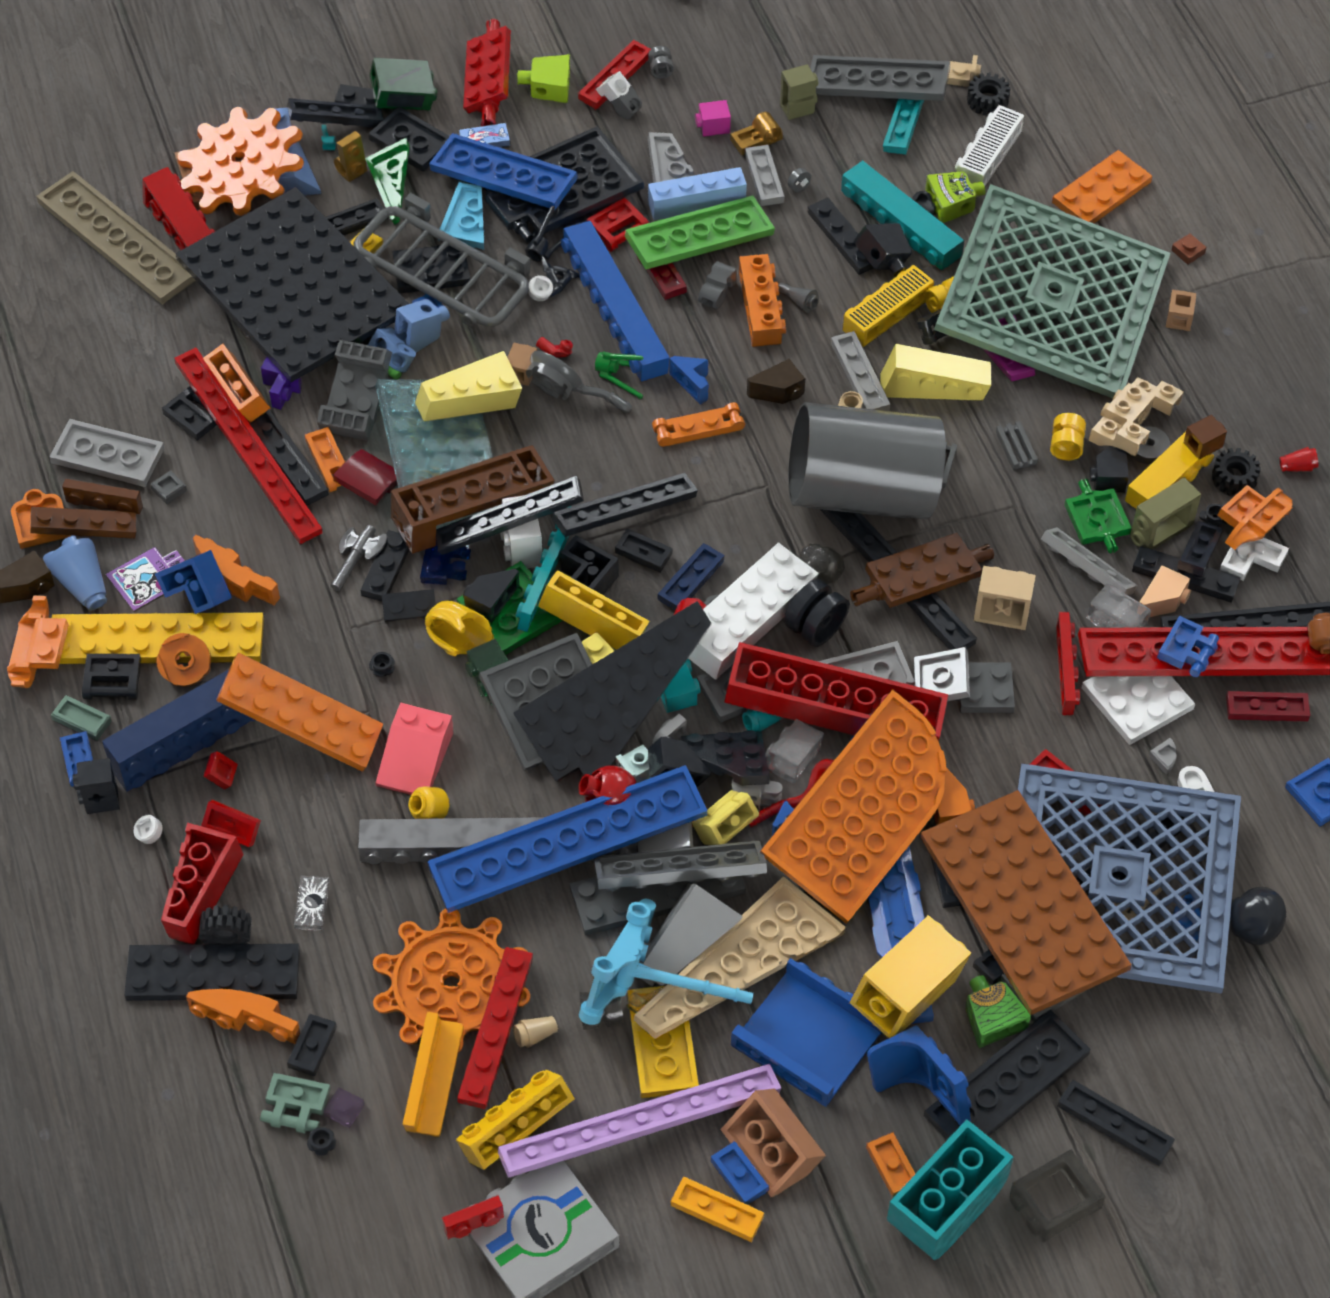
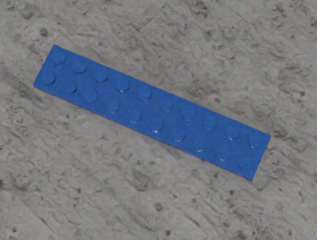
[428,765,708,913]

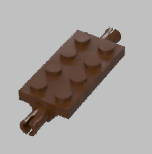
[850,533,994,608]

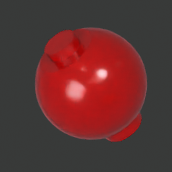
[579,765,637,805]

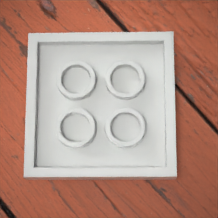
[1081,676,1195,745]

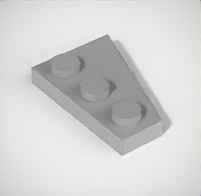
[648,132,694,183]

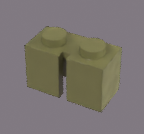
[780,64,818,120]

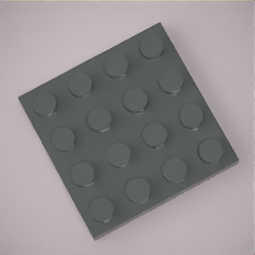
[479,633,592,771]

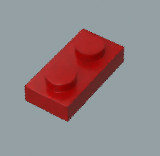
[201,800,261,847]
[442,1195,504,1239]

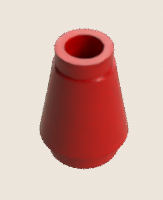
[1279,447,1319,472]

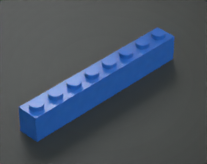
[561,221,669,382]

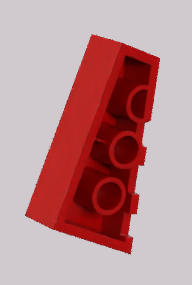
[142,166,215,251]
[161,822,244,944]

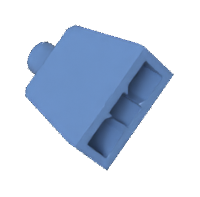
[394,299,450,353]

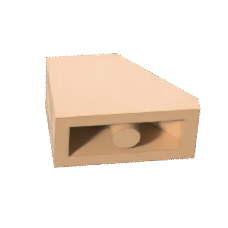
[1136,566,1191,619]

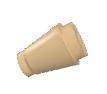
[513,1016,558,1048]

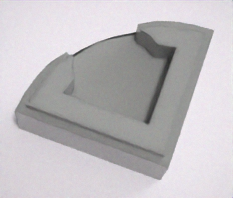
[1149,738,1176,775]

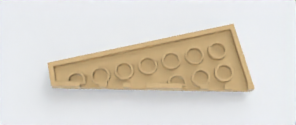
[634,876,846,1038]

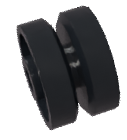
[784,579,850,647]

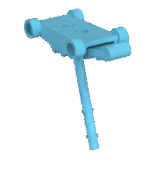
[579,899,753,1025]

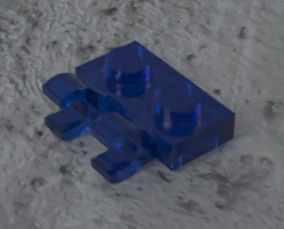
[420,540,471,585]

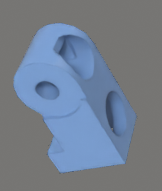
[368,328,416,372]

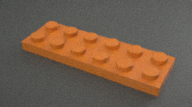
[216,652,383,772]

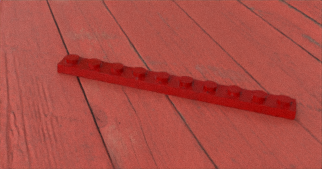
[174,347,322,545]

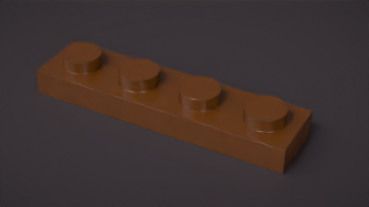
[30,507,136,539]

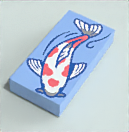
[459,123,510,147]

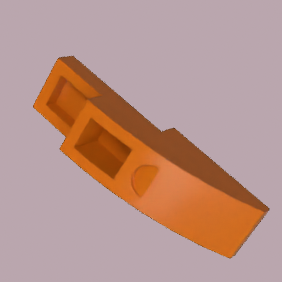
[193,535,280,605]
[186,989,300,1044]

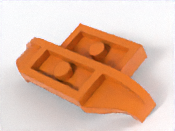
[1217,485,1292,550]
[7,596,69,688]

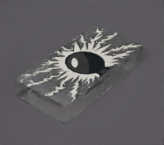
[294,876,329,931]

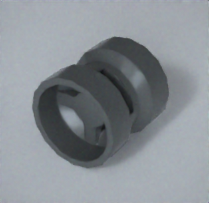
[648,46,674,79]

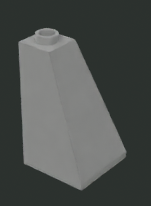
[639,883,743,987]

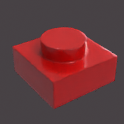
[203,751,238,790]

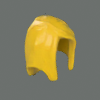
[425,601,494,656]

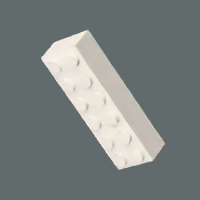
[688,542,819,680]

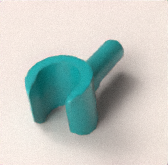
[321,125,336,150]

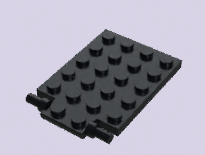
[483,126,644,243]

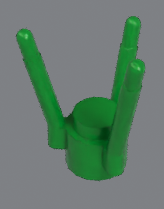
[595,351,644,399]

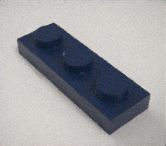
[658,543,725,610]

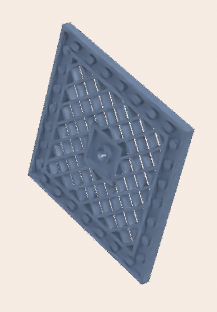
[1018,764,1241,994]

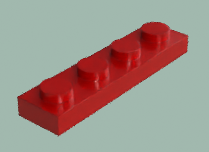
[578,40,651,110]
[1056,612,1080,715]

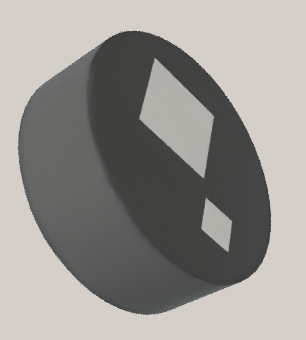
[788,168,811,193]

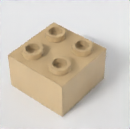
[974,566,1036,630]

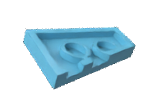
[438,182,484,249]

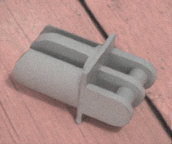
[732,780,783,811]

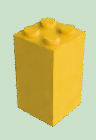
[850,915,971,1038]

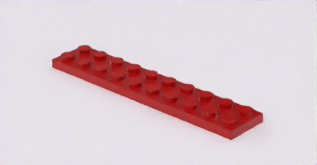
[1078,627,1330,677]

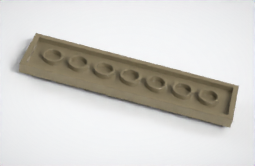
[36,171,196,305]

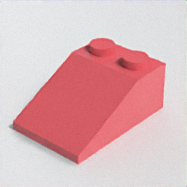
[376,703,454,795]

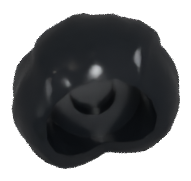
[1229,887,1287,945]

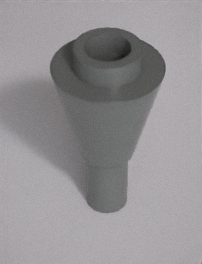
[778,282,819,313]

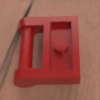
[587,198,649,252]

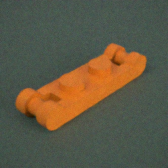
[652,402,745,447]

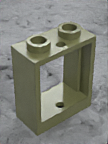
[1130,477,1201,550]

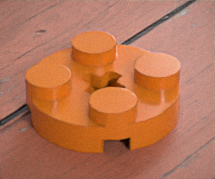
[156,633,211,687]

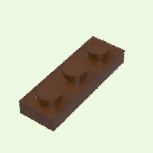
[62,479,143,514]

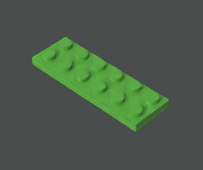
[625,196,775,269]

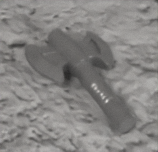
[331,525,388,591]

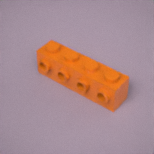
[739,254,786,347]

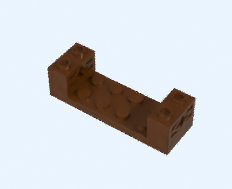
[391,445,555,554]

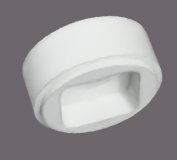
[528,276,553,301]
[134,815,163,844]

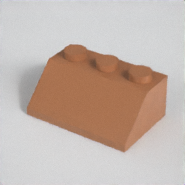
[720,1089,826,1197]

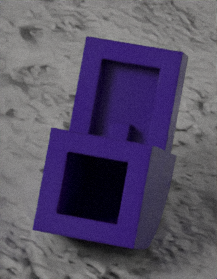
[261,357,302,410]

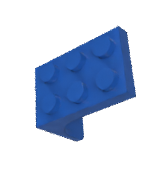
[867,1025,972,1126]

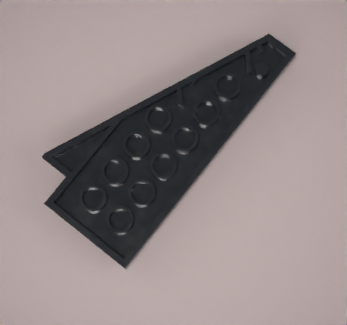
[513,601,712,782]

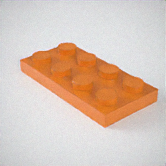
[1052,150,1153,223]

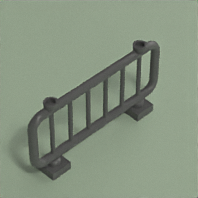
[353,193,530,327]

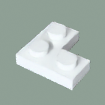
[1219,538,1289,581]

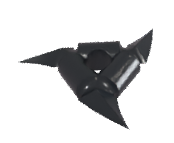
[542,255,580,298]

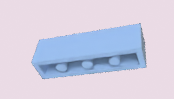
[648,167,747,221]

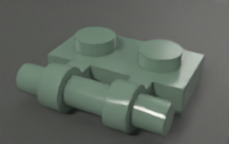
[260,1073,331,1134]

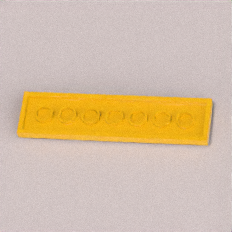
[52,613,264,664]

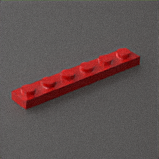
[457,947,533,1110]

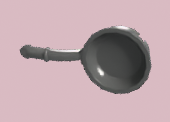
[526,351,632,413]

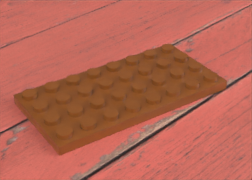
[921,790,1132,1016]

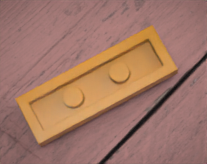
[671,1176,764,1242]

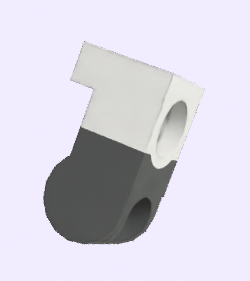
[596,71,642,119]

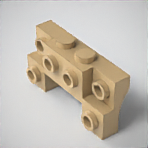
[1089,377,1184,456]

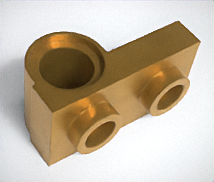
[730,112,783,155]
[334,131,368,182]

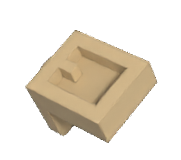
[947,55,981,87]

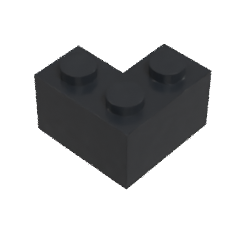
[561,535,619,595]

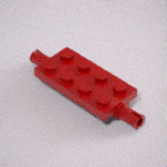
[463,19,511,126]

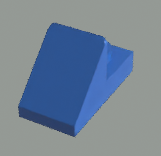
[669,356,709,405]

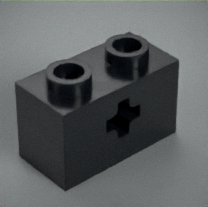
[73,758,120,814]

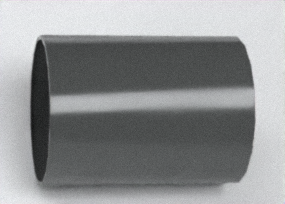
[788,402,946,519]

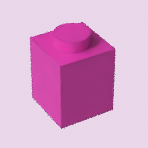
[695,100,731,137]

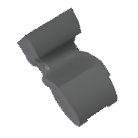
[698,261,737,309]

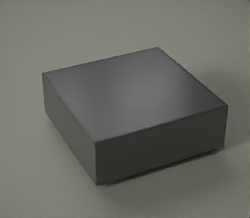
[150,470,187,504]

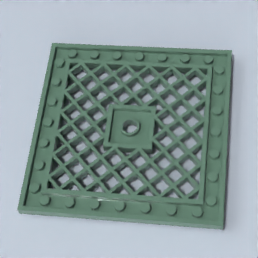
[934,184,1170,398]

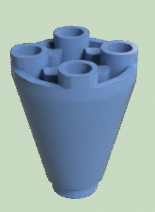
[43,536,107,611]

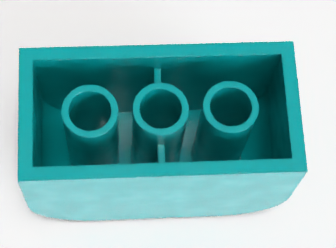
[887,1120,1013,1260]

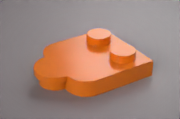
[11,489,71,549]

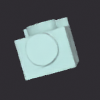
[616,745,650,783]

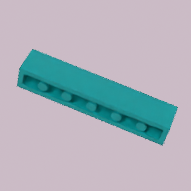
[841,161,964,271]

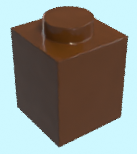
[1183,414,1227,460]

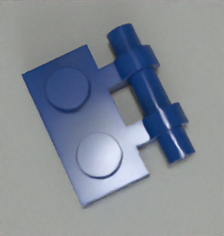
[1157,616,1219,677]

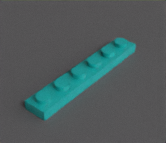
[516,506,571,632]

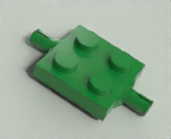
[1064,479,1132,553]

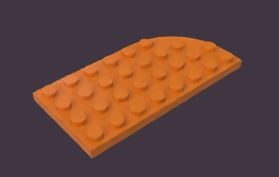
[760,690,947,924]

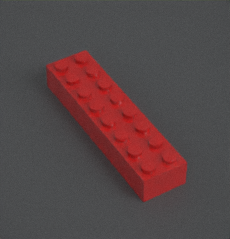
[724,642,948,741]

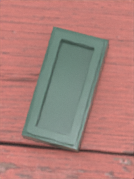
[51,695,112,741]

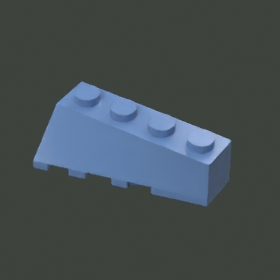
[265,108,321,195]

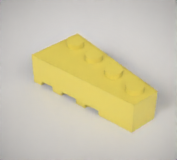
[880,344,991,400]
[415,351,522,422]

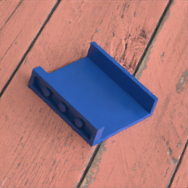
[731,958,882,1107]

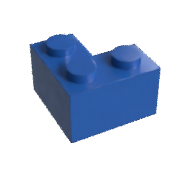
[155,550,232,614]

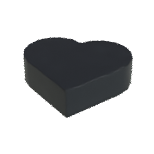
[911,191,936,216]

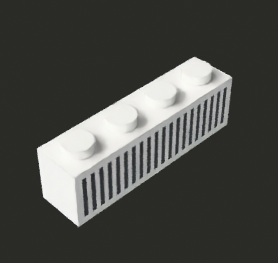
[955,105,1024,186]

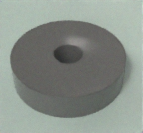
[1131,426,1170,464]

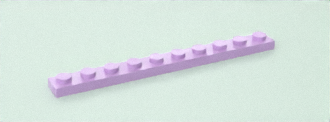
[498,1064,781,1178]

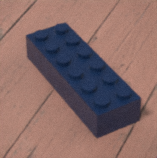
[102,670,256,792]

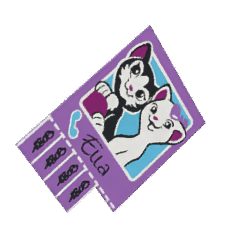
[106,547,185,611]

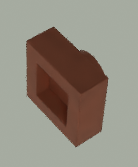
[1171,233,1207,265]

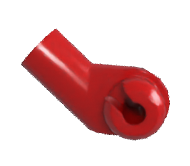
[536,337,573,358]

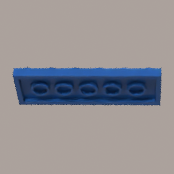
[429,133,578,210]

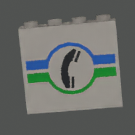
[470,1161,619,1298]

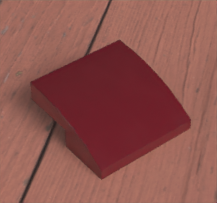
[333,449,404,505]

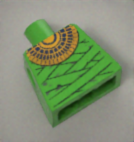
[966,975,1031,1048]

